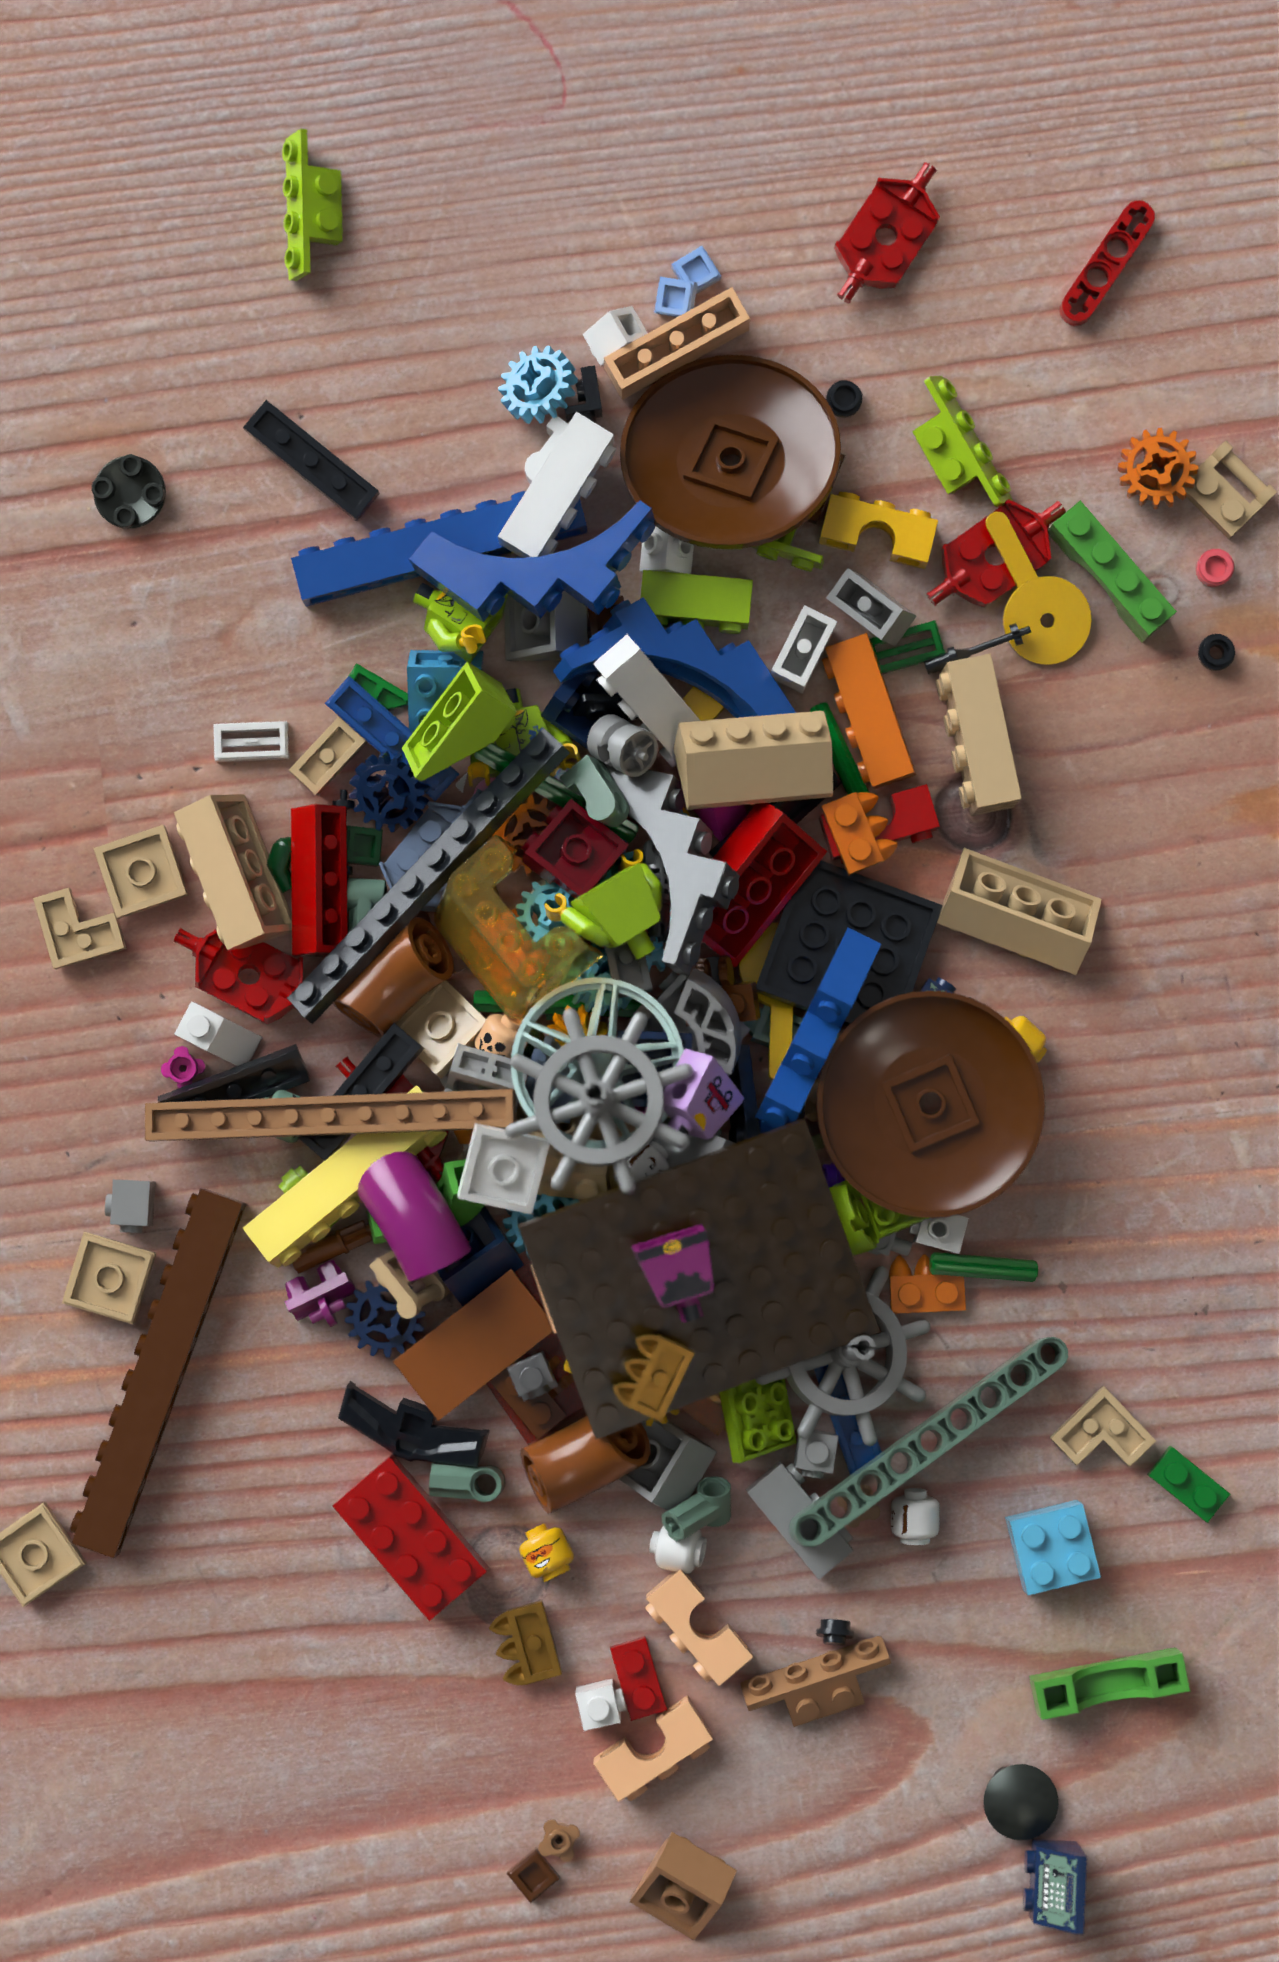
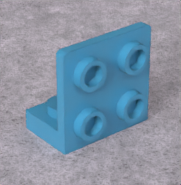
[407,650,484,732]

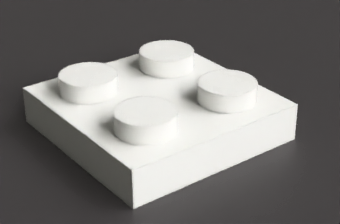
[457,1123,550,1214]

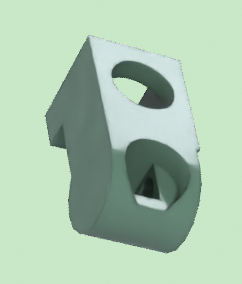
[559,755,629,827]

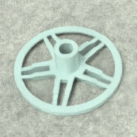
[511,978,684,1149]

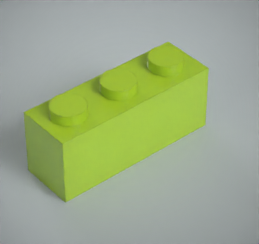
[640,570,753,634]

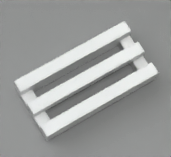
[214,721,289,762]

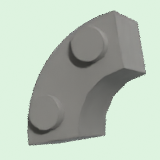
[674,968,742,1075]

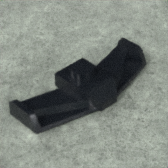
[338,1381,490,1467]

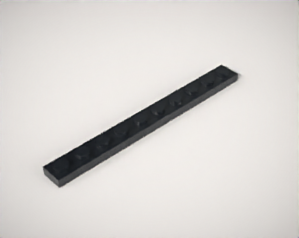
[288,728,570,1024]

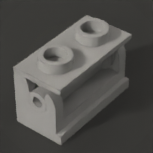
[444,1043,527,1112]

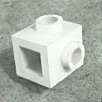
[639,526,694,574]

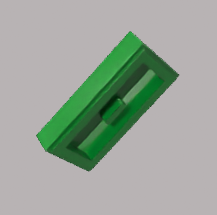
[870,620,945,674]

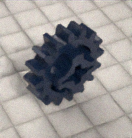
[349,751,430,832]
[344,1280,426,1358]

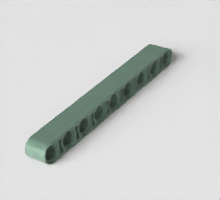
[789,1337,1068,1547]

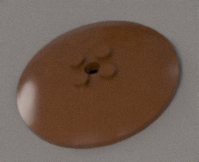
[620,355,841,550]
[817,991,1045,1218]

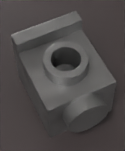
[507,1351,558,1401]

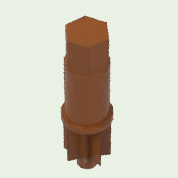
[292,1219,372,1274]

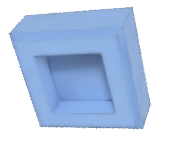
[671,246,721,294]
[654,277,698,317]

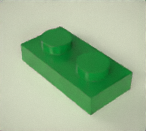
[1147,1446,1230,1523]

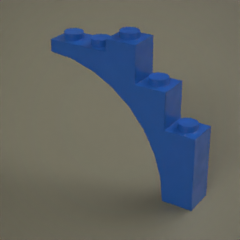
[409,500,655,622]
[553,597,796,718]
[755,928,881,1134]

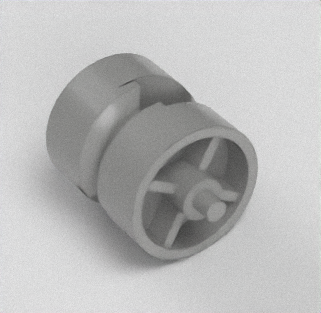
[587,714,658,777]

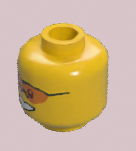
[519,1523,574,1582]

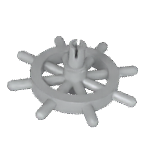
[505,1008,693,1195]
[755,1266,931,1446]

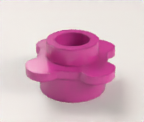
[161,1046,205,1088]

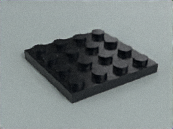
[756,860,943,1026]

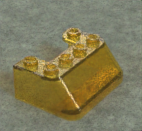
[434,835,603,1021]

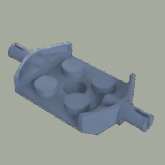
[379,789,488,912]

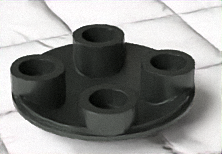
[91,454,166,529]
[983,1764,1059,1840]

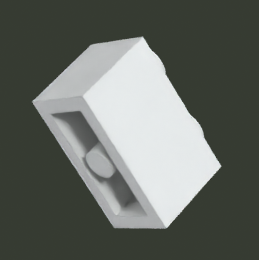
[771,605,837,694]

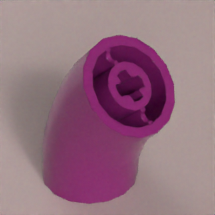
[358,1152,472,1281]

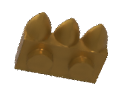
[613,1335,695,1422]
[489,1600,563,1686]

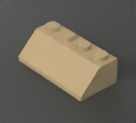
[673,711,833,810]
[174,794,292,950]
[937,848,1102,975]

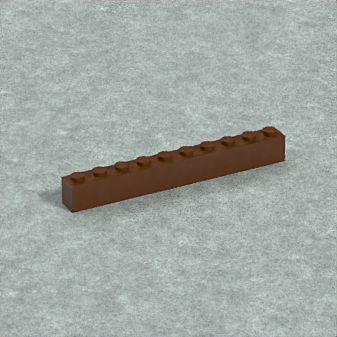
[70,1189,247,1558]

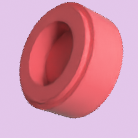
[1196,549,1234,587]

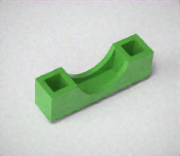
[1048,500,1177,643]
[1029,1647,1190,1720]

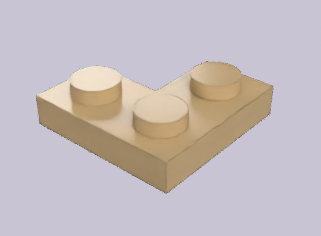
[33,888,127,970]
[531,1131,611,1199]
[1049,1386,1156,1467]

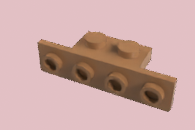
[740,1636,891,1727]

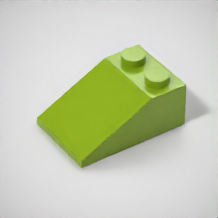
[402,661,517,782]

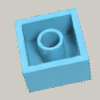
[1005,1500,1101,1595]

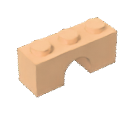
[645,1569,753,1686]
[594,1695,713,1802]

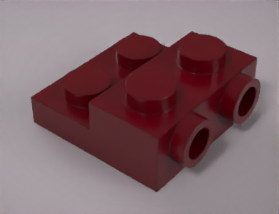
[522,799,629,899]

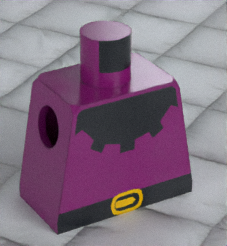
[631,1224,714,1322]

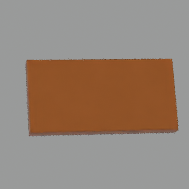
[393,1269,553,1421]

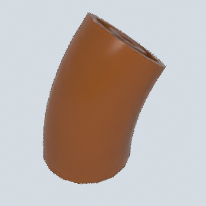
[332,917,454,1038]
[520,1416,650,1514]

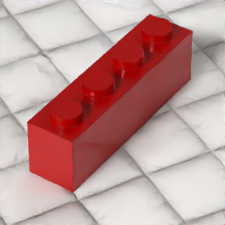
[291,804,347,957]

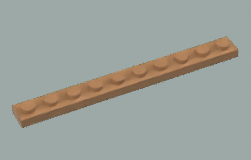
[145,1089,516,1142]

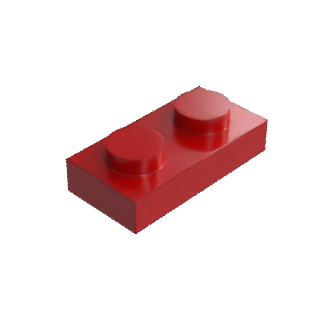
[610,1636,667,1721]

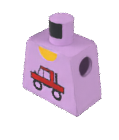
[664,1049,745,1140]

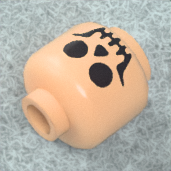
[474,1012,528,1058]

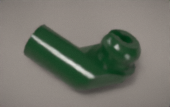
[267,837,291,893]

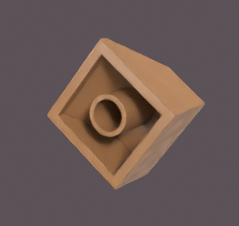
[629,1832,737,1940]

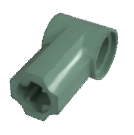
[347,878,387,934]
[429,1463,505,1502]
[662,1476,731,1542]

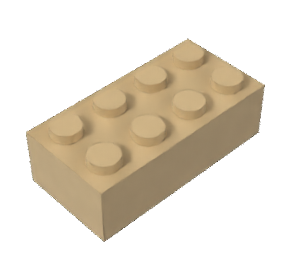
[936,653,1022,816]

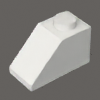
[174,1001,262,1066]

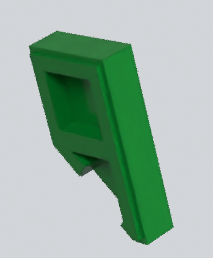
[349,663,408,710]

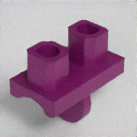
[284,1260,356,1327]

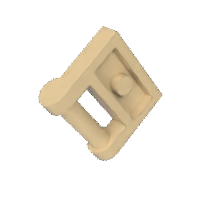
[1184,441,1278,539]
[369,1250,449,1319]

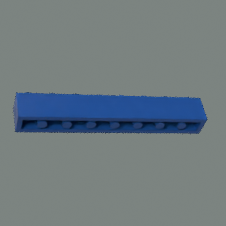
[291,491,588,607]

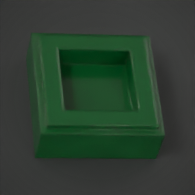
[346,825,383,867]

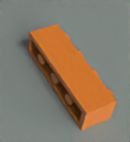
[822,633,917,789]

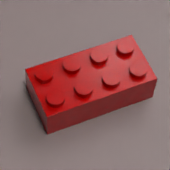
[670,803,827,968]
[332,1453,489,1621]

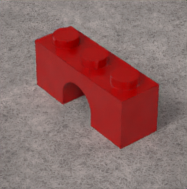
[819,784,940,864]

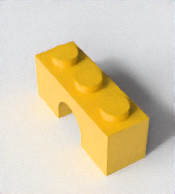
[819,492,938,569]

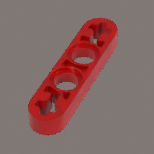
[1060,201,1155,326]

